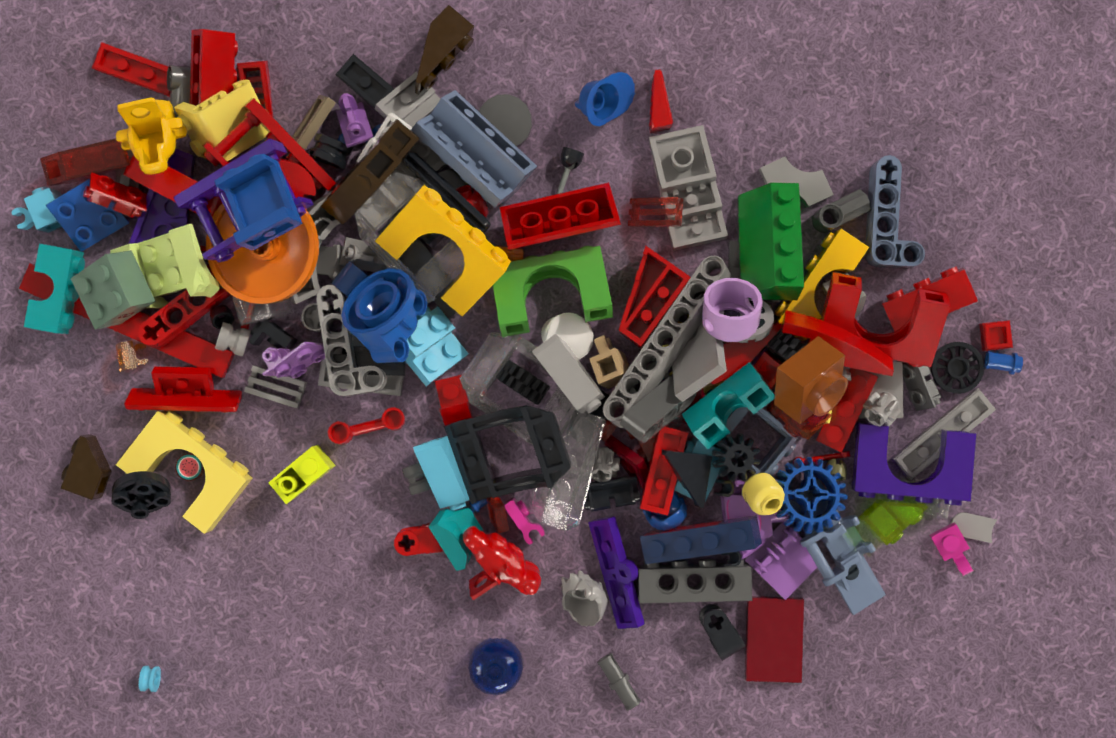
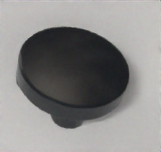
[111,471,171,519]

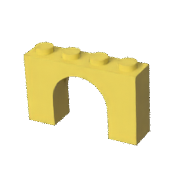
[116,411,253,534]

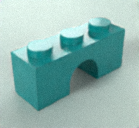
[24,243,85,334]
[682,362,775,449]

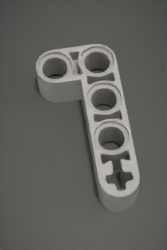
[317,285,387,396]

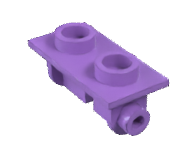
[336,93,373,148]

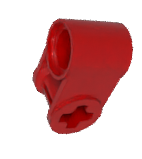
[394,523,443,556]

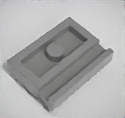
[375,72,442,128]

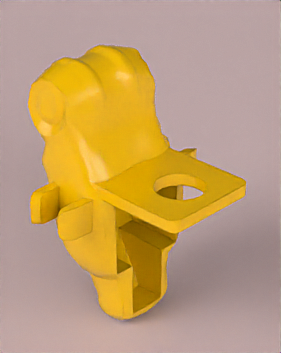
[116,97,187,175]

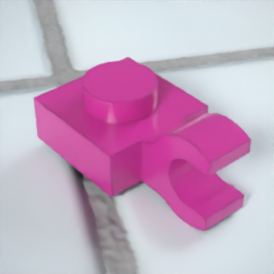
[504,497,545,545]
[930,522,973,576]

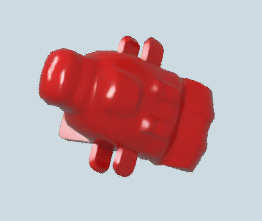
[463,526,541,600]

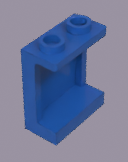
[214,154,303,251]

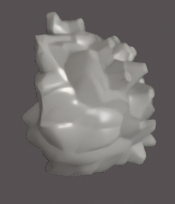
[561,571,608,627]

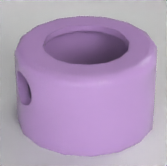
[702,278,762,342]

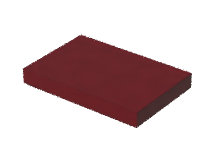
[745,596,804,683]

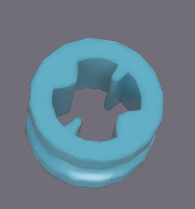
[139,666,161,692]

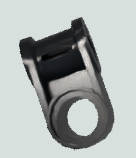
[699,604,746,661]

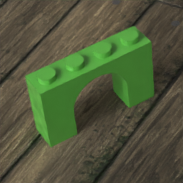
[493,246,613,337]

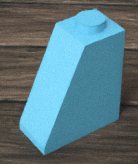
[413,436,469,510]

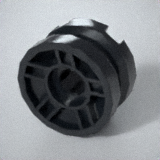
[308,133,353,170]

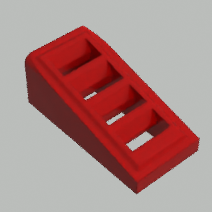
[237,61,274,117]
[649,69,673,134]

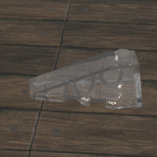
[528,411,605,532]

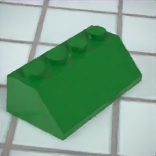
[738,183,804,300]

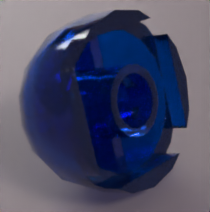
[468,638,524,696]

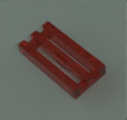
[628,197,683,227]

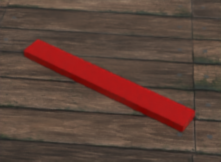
[19,263,235,378]

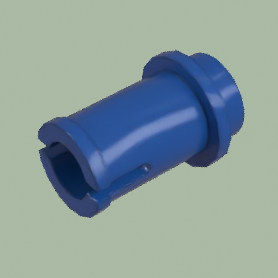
[984,351,1023,375]

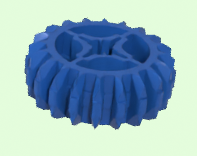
[776,457,848,534]

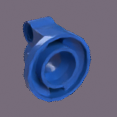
[341,268,427,363]

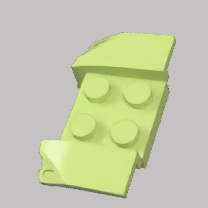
[110,224,220,309]

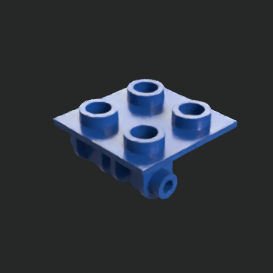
[46,179,129,252]

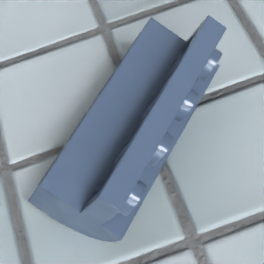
[411,90,537,207]

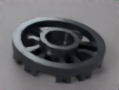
[930,342,984,394]

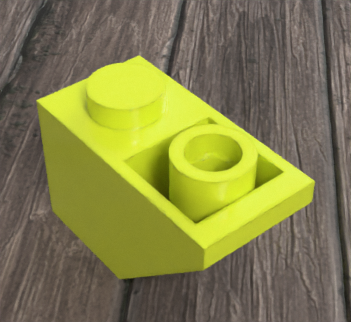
[268,445,336,504]

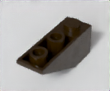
[415,5,474,95]

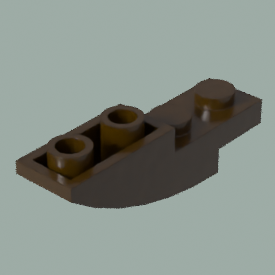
[320,119,419,225]

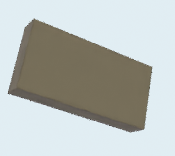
[292,95,336,149]

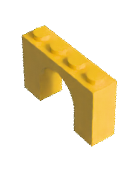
[375,185,511,316]

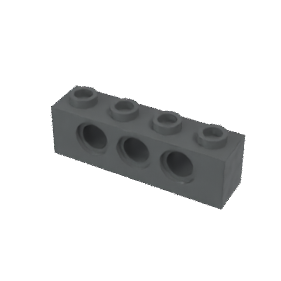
[637,559,752,603]

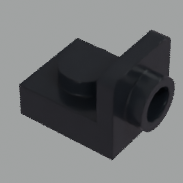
[248,319,297,349]

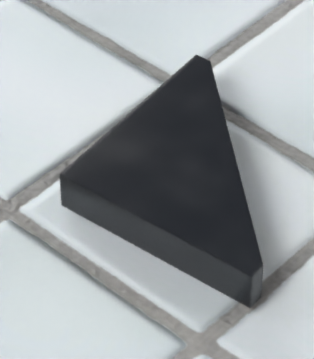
[662,449,712,508]

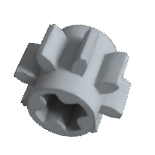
[863,391,901,427]
[585,447,620,482]

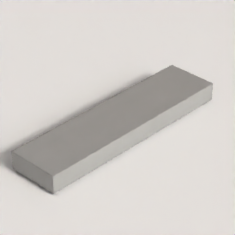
[891,388,996,480]

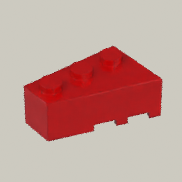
[619,245,691,349]

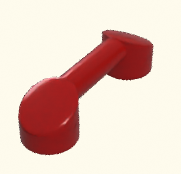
[328,407,405,444]

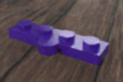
[588,516,645,629]

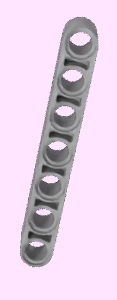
[603,256,730,428]

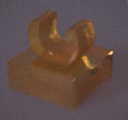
[116,341,149,372]

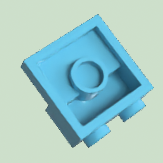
[405,307,469,387]

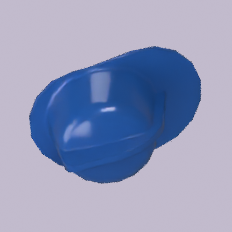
[575,72,635,126]

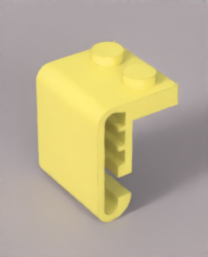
[174,80,269,164]

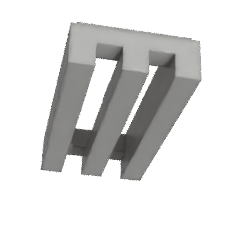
[244,365,307,409]

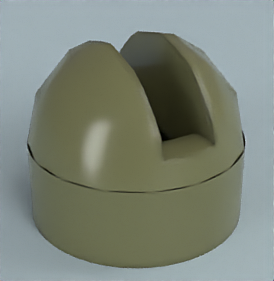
[825,459,847,481]

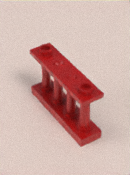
[202,98,336,198]

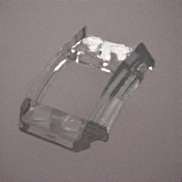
[355,172,464,304]
[460,332,578,446]

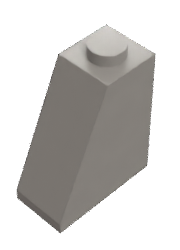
[532,334,605,414]

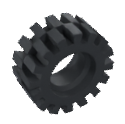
[765,328,806,363]
[496,359,550,405]

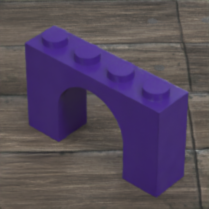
[852,423,976,506]

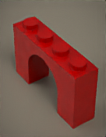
[820,272,950,367]

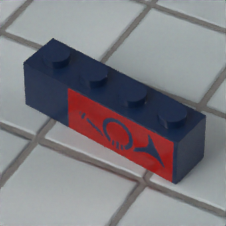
[640,515,762,564]

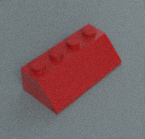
[500,182,621,250]

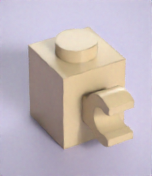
[589,335,629,389]

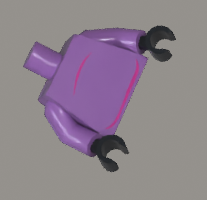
[715,479,787,567]

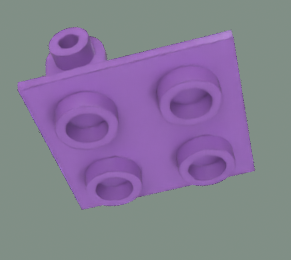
[262,342,325,378]
[745,522,817,600]

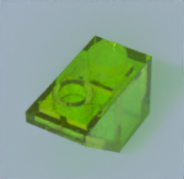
[857,499,928,545]

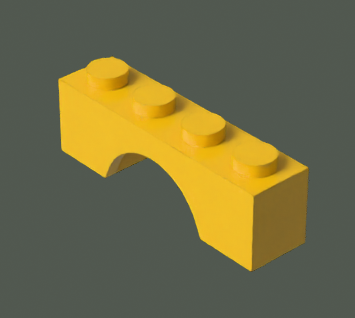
[773,229,869,341]

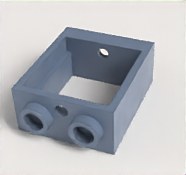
[716,407,798,476]

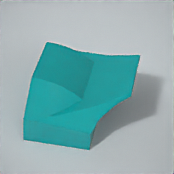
[429,508,483,571]

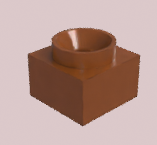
[774,336,848,424]

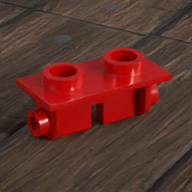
[83,172,147,218]

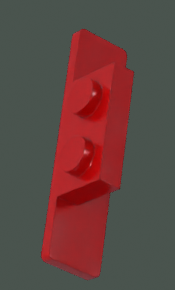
[124,366,242,413]

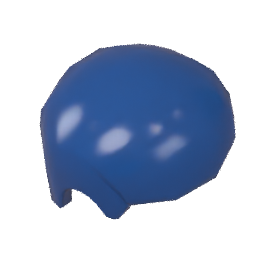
[642,491,687,531]

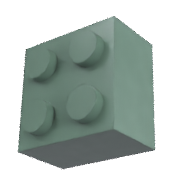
[71,250,156,330]

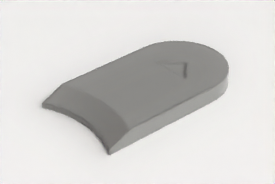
[951,512,997,543]

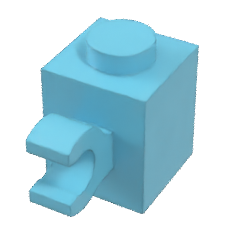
[11,187,62,233]

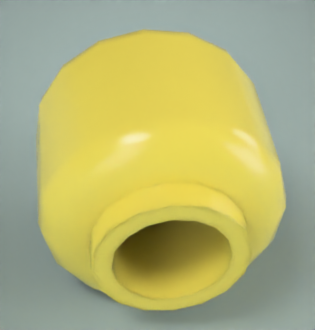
[742,473,785,515]

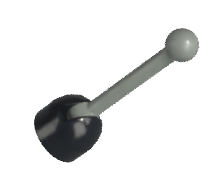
[556,147,584,194]

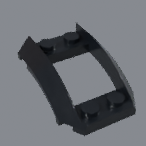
[444,405,571,504]

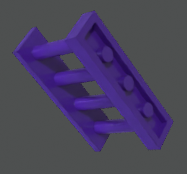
[173,139,314,262]

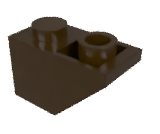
[61,434,112,500]

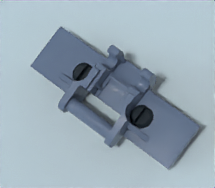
[789,479,886,615]

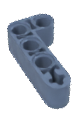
[865,155,925,269]

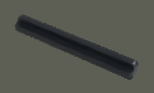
[404,152,491,233]

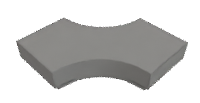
[759,157,834,208]

